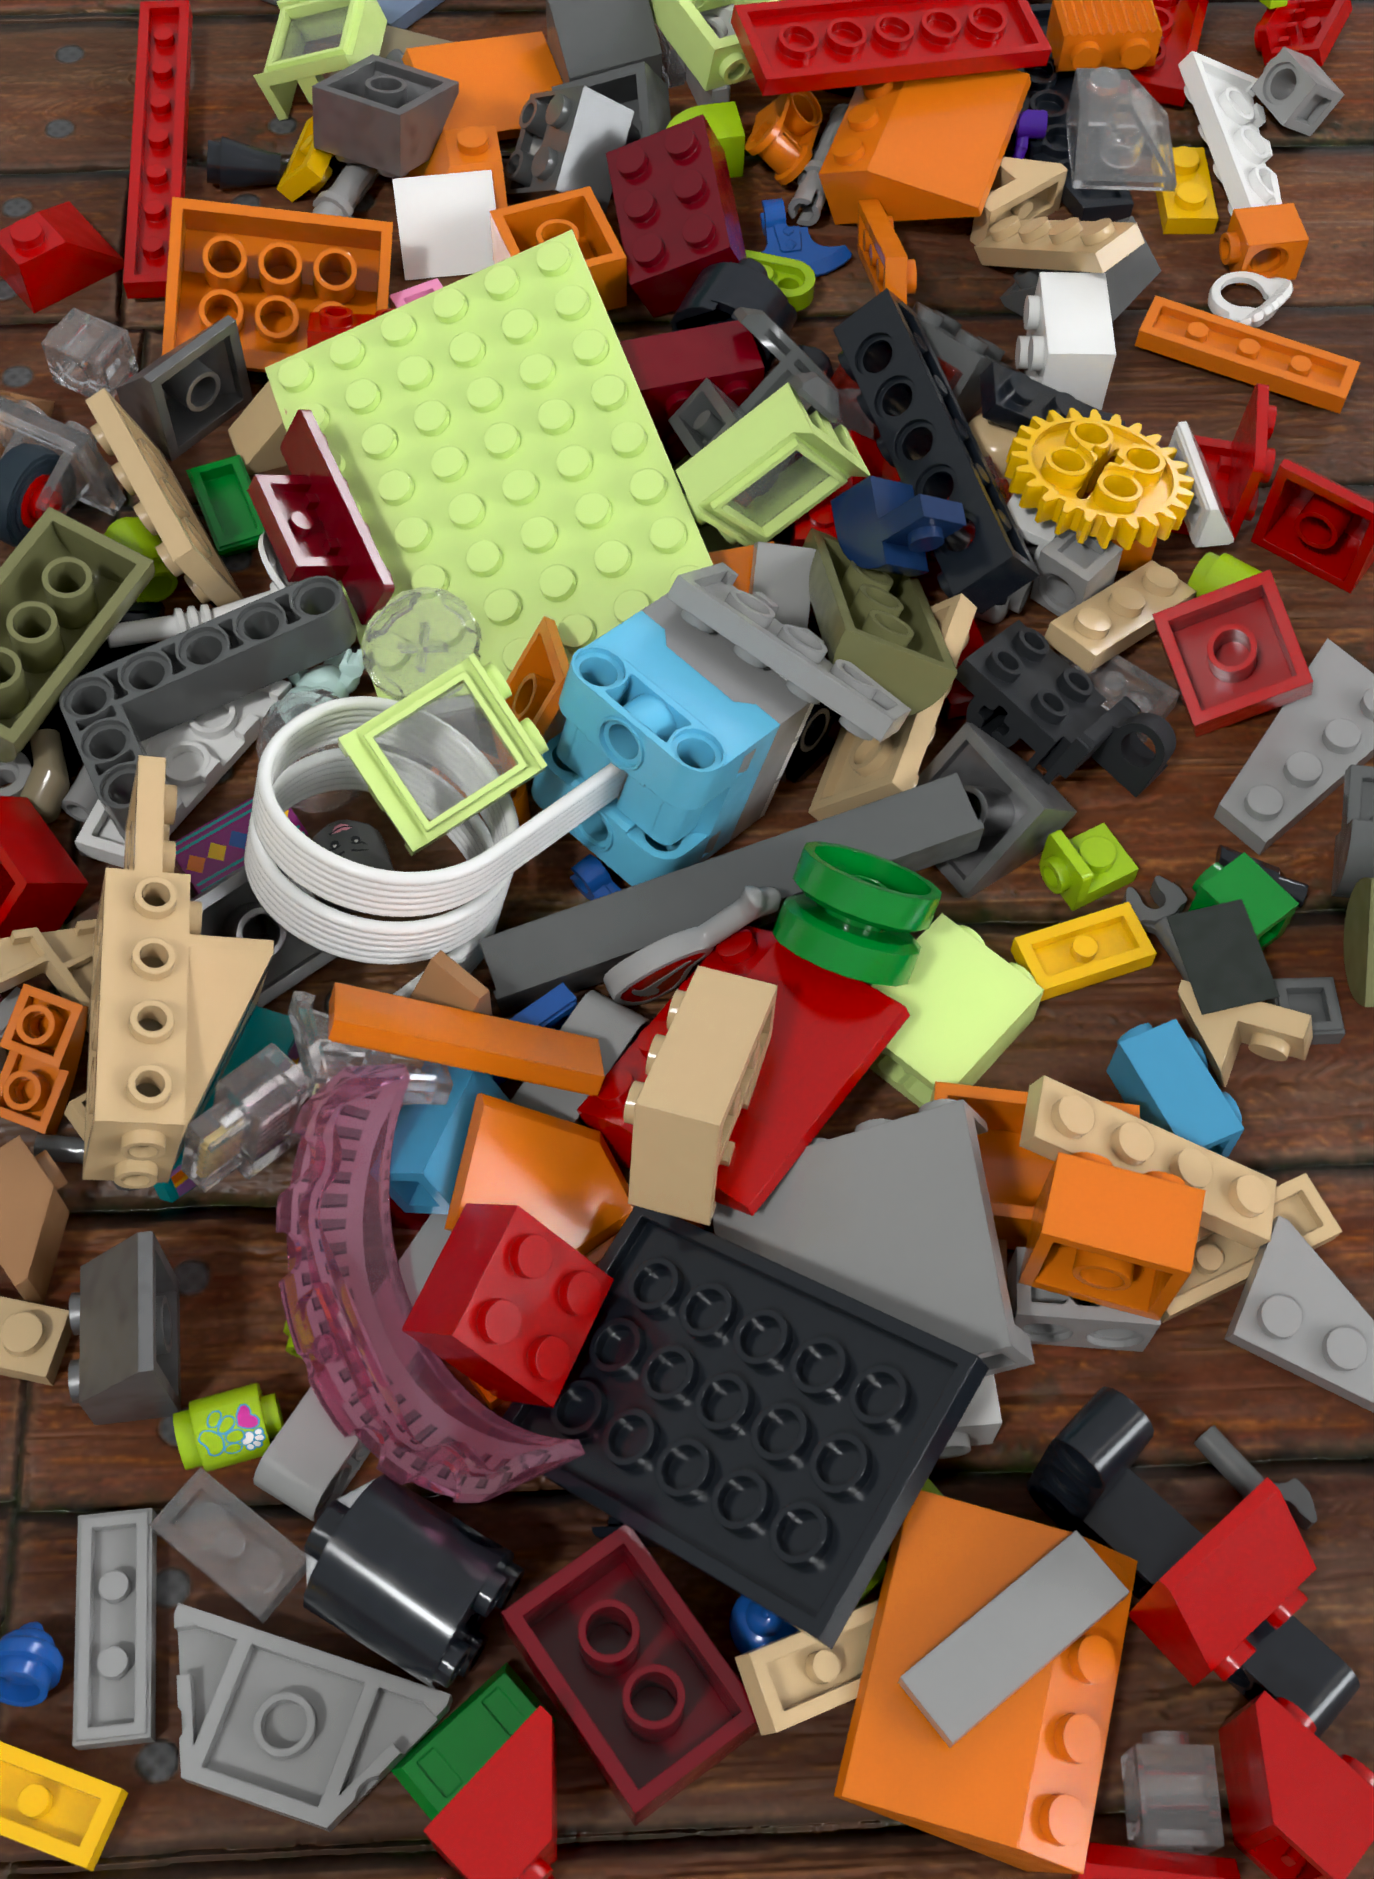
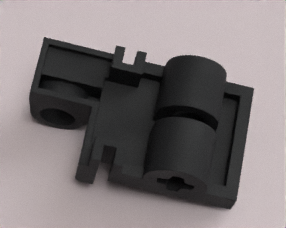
[955,619,1176,797]

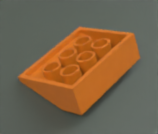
[818,69,1031,225]
[162,197,393,373]
[834,1490,1138,1874]

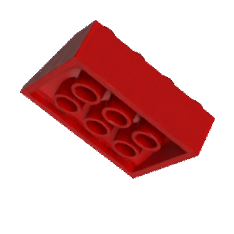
[577,925,910,1216]

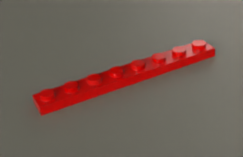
[123,0,193,299]

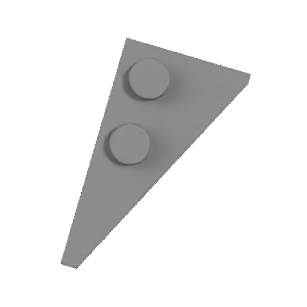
[1224,1216,1374,1413]

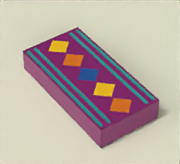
[175,796,308,896]

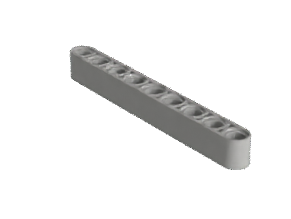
[254,990,651,1522]

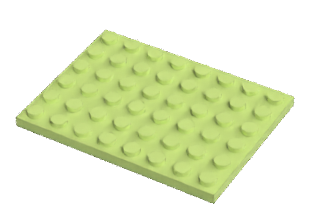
[265,230,713,721]

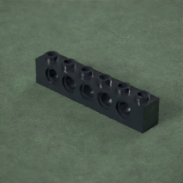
[833,288,1040,614]

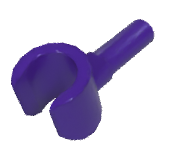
[1011,109,1048,159]

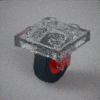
[0,396,126,547]

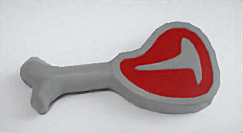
[603,885,782,1006]

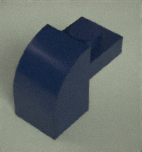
[831,476,967,577]

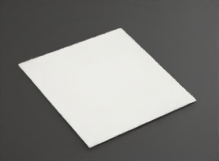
[392,170,496,280]

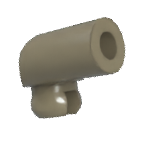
[20,729,70,824]

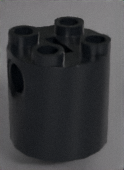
[303,1474,525,1689]

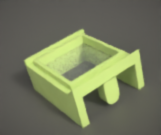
[253,0,387,121]
[675,382,871,546]
[338,653,549,857]

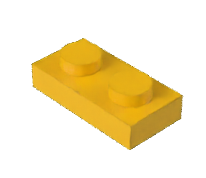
[276,116,334,202]
[1150,146,1218,234]
[1010,902,1157,1002]
[0,1741,128,1872]

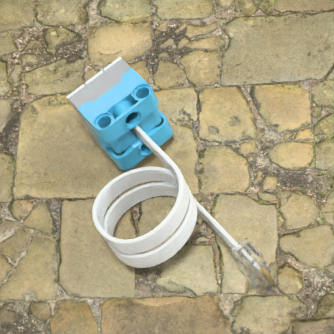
[181,593,814,1193]

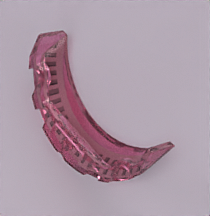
[276,1064,585,1503]

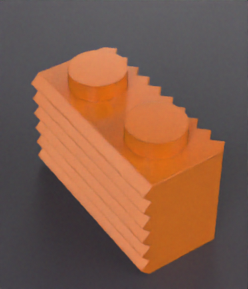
[1046,0,1162,73]

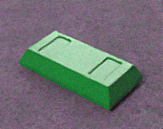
[186,454,265,557]
[391,1662,557,1821]

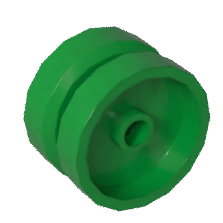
[772,841,942,987]

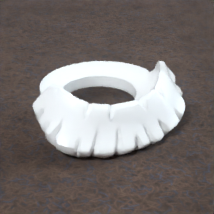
[1208,271,1293,328]

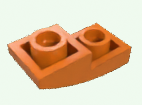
[0,983,89,1135]

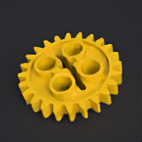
[1004,408,1194,550]

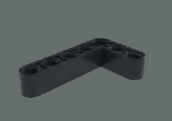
[1027,1386,1360,1739]

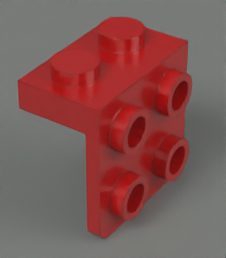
[1171,383,1277,541]

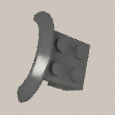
[668,307,840,505]

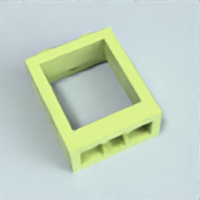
[649,0,780,91]

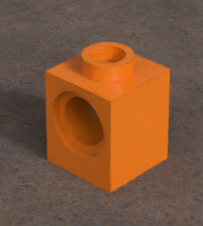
[1219,203,1309,286]

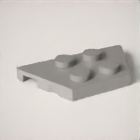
[174,1603,453,1832]

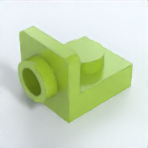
[1039,823,1139,911]

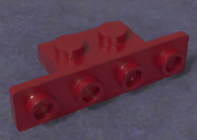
[247,409,395,625]

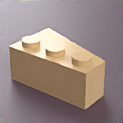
[623,966,778,1226]

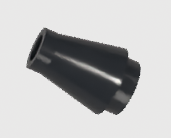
[207,136,281,190]

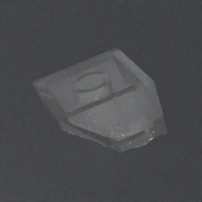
[1066,67,1177,192]

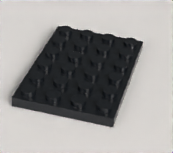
[489,1206,989,1649]

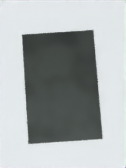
[1166,899,1280,1015]

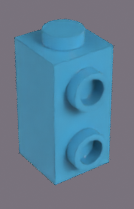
[1106,1019,1244,1157]
[369,1062,511,1214]

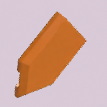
[444,1093,635,1256]

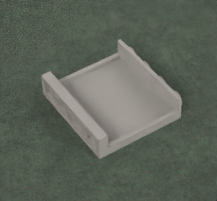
[712,1099,1035,1376]

